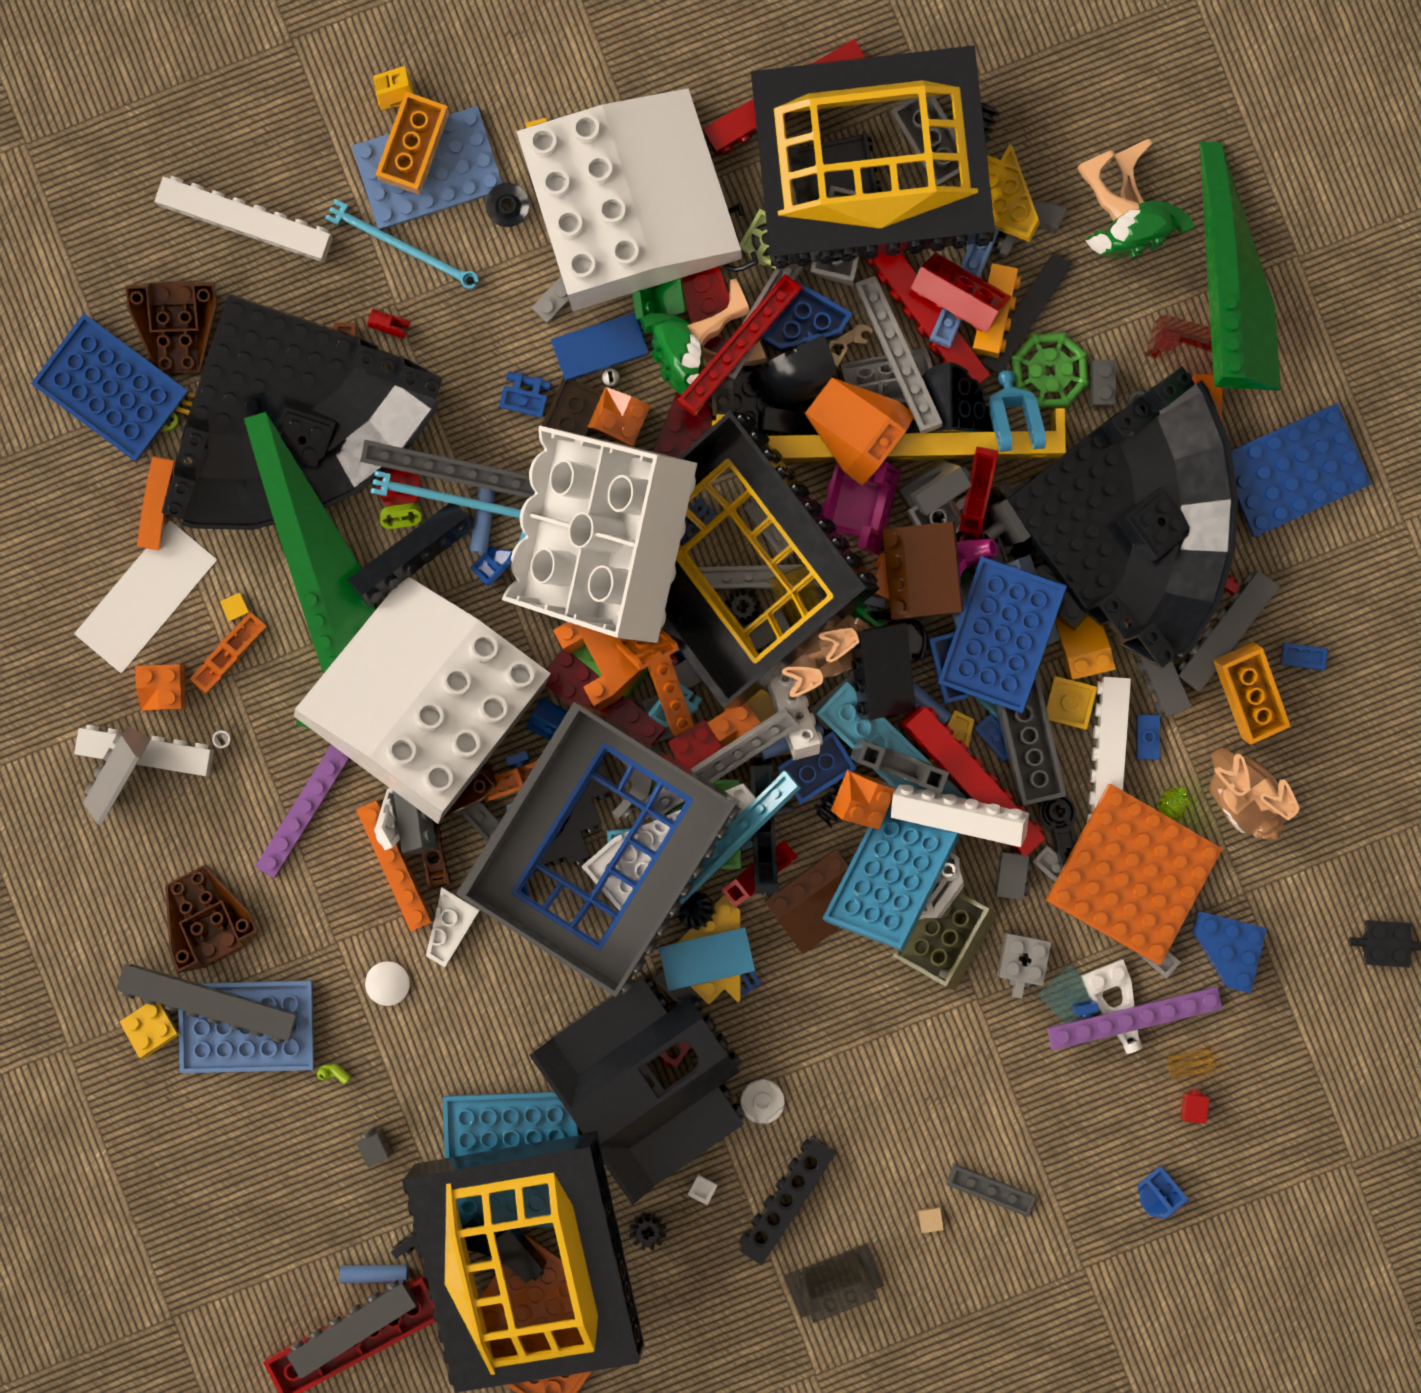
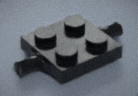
[1349,920,1421,968]

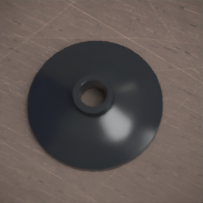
[485,183,530,227]

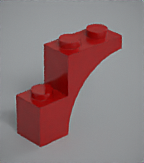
[959,446,999,535]

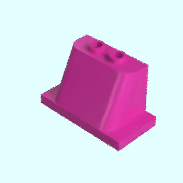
[822,462,901,556]

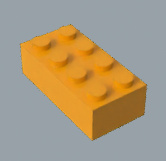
[375,91,450,195]
[1213,642,1291,745]

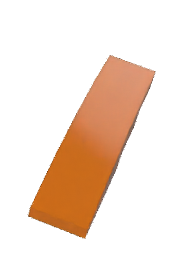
[137,456,175,551]
[189,612,267,695]
[484,761,537,802]

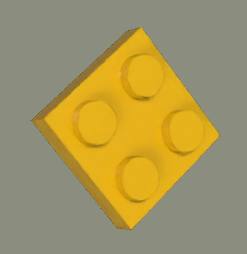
[1046,676,1097,730]
[120,1003,180,1060]

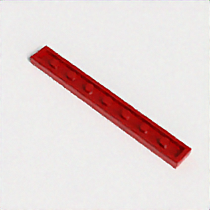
[677,274,803,416]

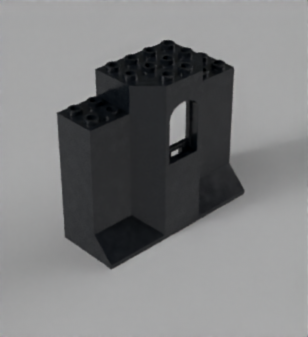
[529,972,745,1205]

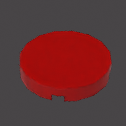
[378,468,423,506]

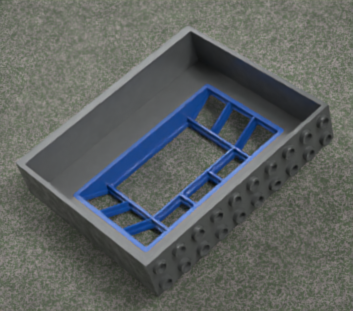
[456,701,741,997]

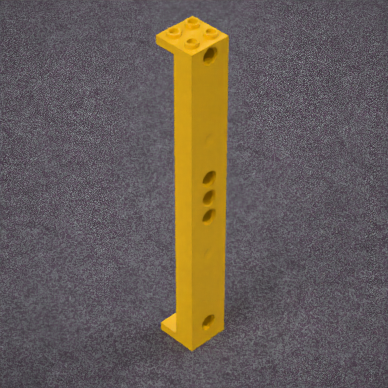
[712,408,1066,463]

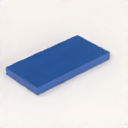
[551,313,649,382]

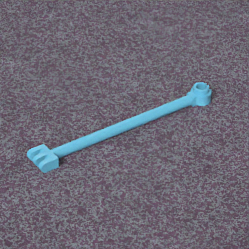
[325,199,479,290]
[371,471,521,519]

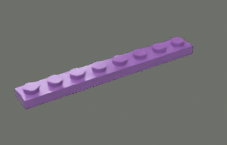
[255,744,350,878]
[1047,987,1222,1050]

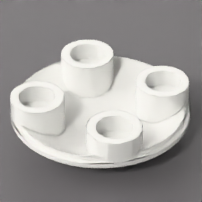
[365,961,410,1006]

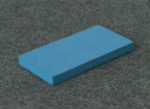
[658,927,755,991]

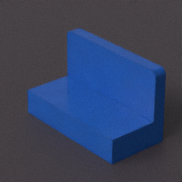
[526,698,568,740]

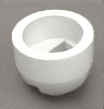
[602,368,620,387]
[212,730,230,749]

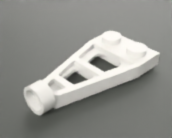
[1081,959,1143,1054]

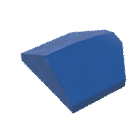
[470,546,512,587]
[1138,1165,1189,1220]

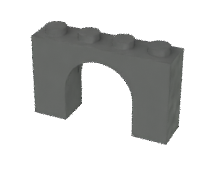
[895,459,972,516]
[850,737,949,794]

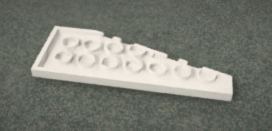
[581,783,756,911]

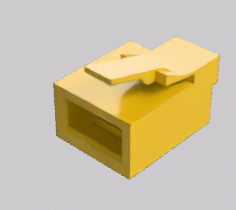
[373,66,420,111]

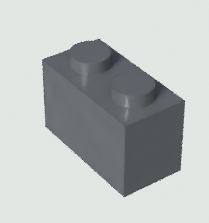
[1089,360,1116,408]
[994,852,1032,900]
[356,1127,394,1168]

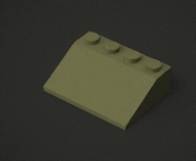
[892,884,998,991]

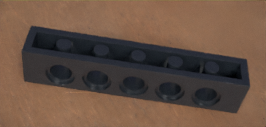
[738,1136,836,1265]

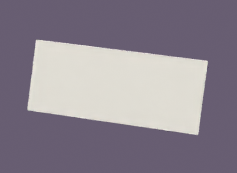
[74,521,217,673]

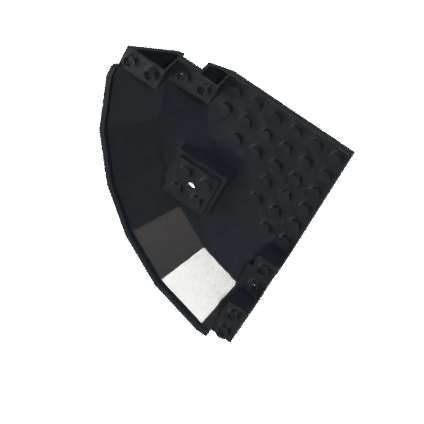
[161,293,443,530]
[1007,366,1238,669]

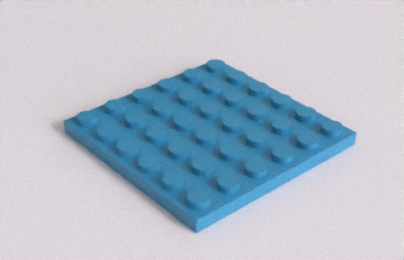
[443,1091,578,1228]

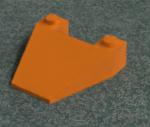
[553,622,648,711]

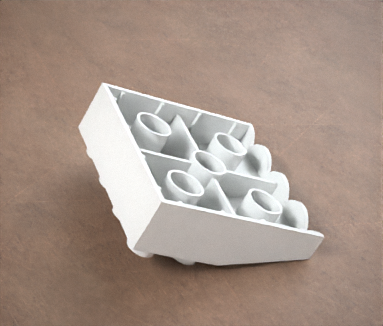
[517,88,742,311]
[502,426,697,643]
[294,577,551,824]

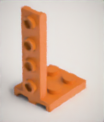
[615,629,694,736]

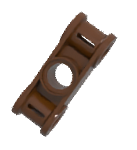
[422,823,451,890]

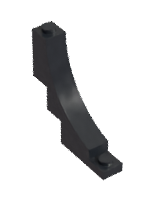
[390,1214,547,1283]

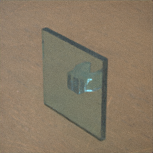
[1038,964,1091,1023]

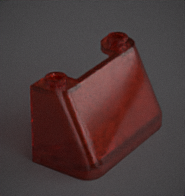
[1145,315,1213,364]

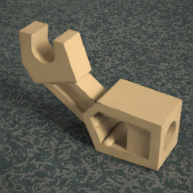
[829,324,873,369]

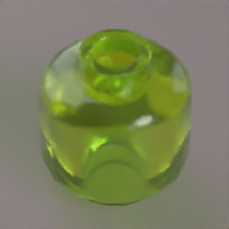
[1157,787,1191,820]

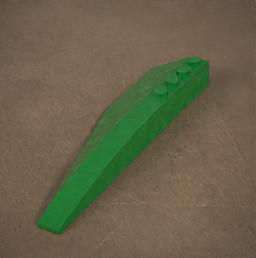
[1199,141,1281,391]
[244,412,376,674]

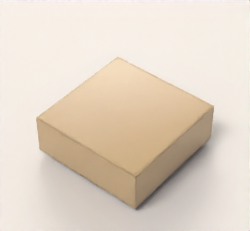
[918,1207,944,1233]

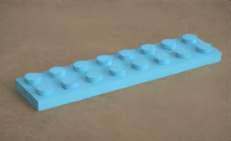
[815,681,967,799]

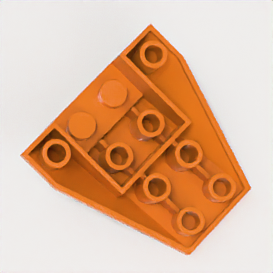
[805,378,914,486]

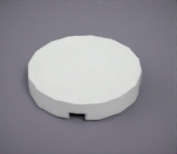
[740,1079,785,1124]

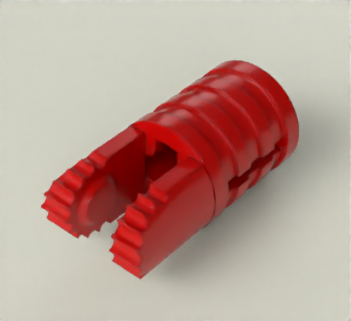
[367,308,411,339]

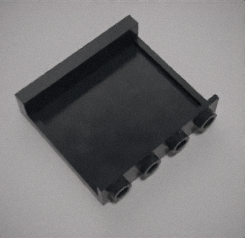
[788,132,882,204]

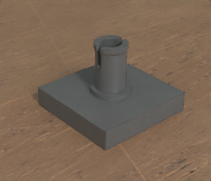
[981,499,1031,546]

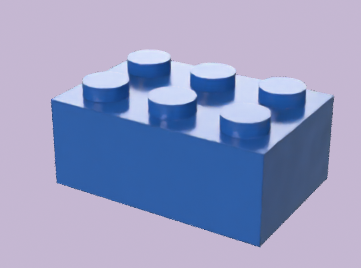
[776,731,857,805]

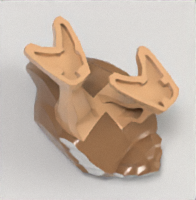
[782,615,874,697]
[1209,748,1300,840]

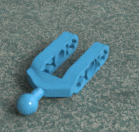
[989,370,1046,452]

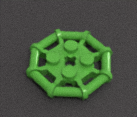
[1010,331,1090,410]

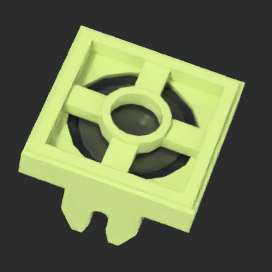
[739,209,776,269]

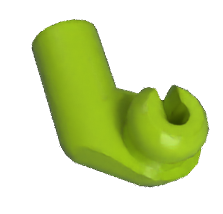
[317,1063,352,1084]

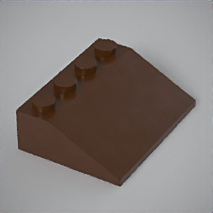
[883,522,964,620]
[764,849,849,954]

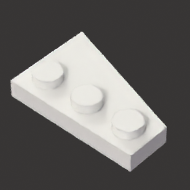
[374,788,400,850]
[426,887,480,967]

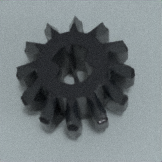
[725,588,761,626]
[678,891,716,931]
[629,1212,666,1250]

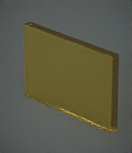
[769,565,821,628]

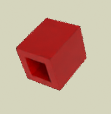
[1180,1089,1209,1124]

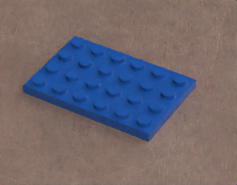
[31,313,190,462]
[1231,403,1371,537]
[938,556,1067,713]

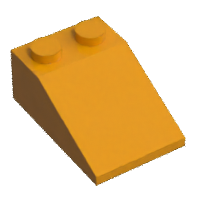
[1055,616,1116,680]

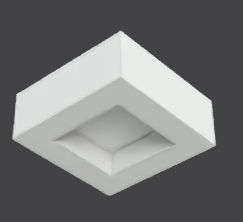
[688,1174,718,1205]

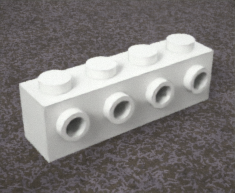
[767,672,823,760]

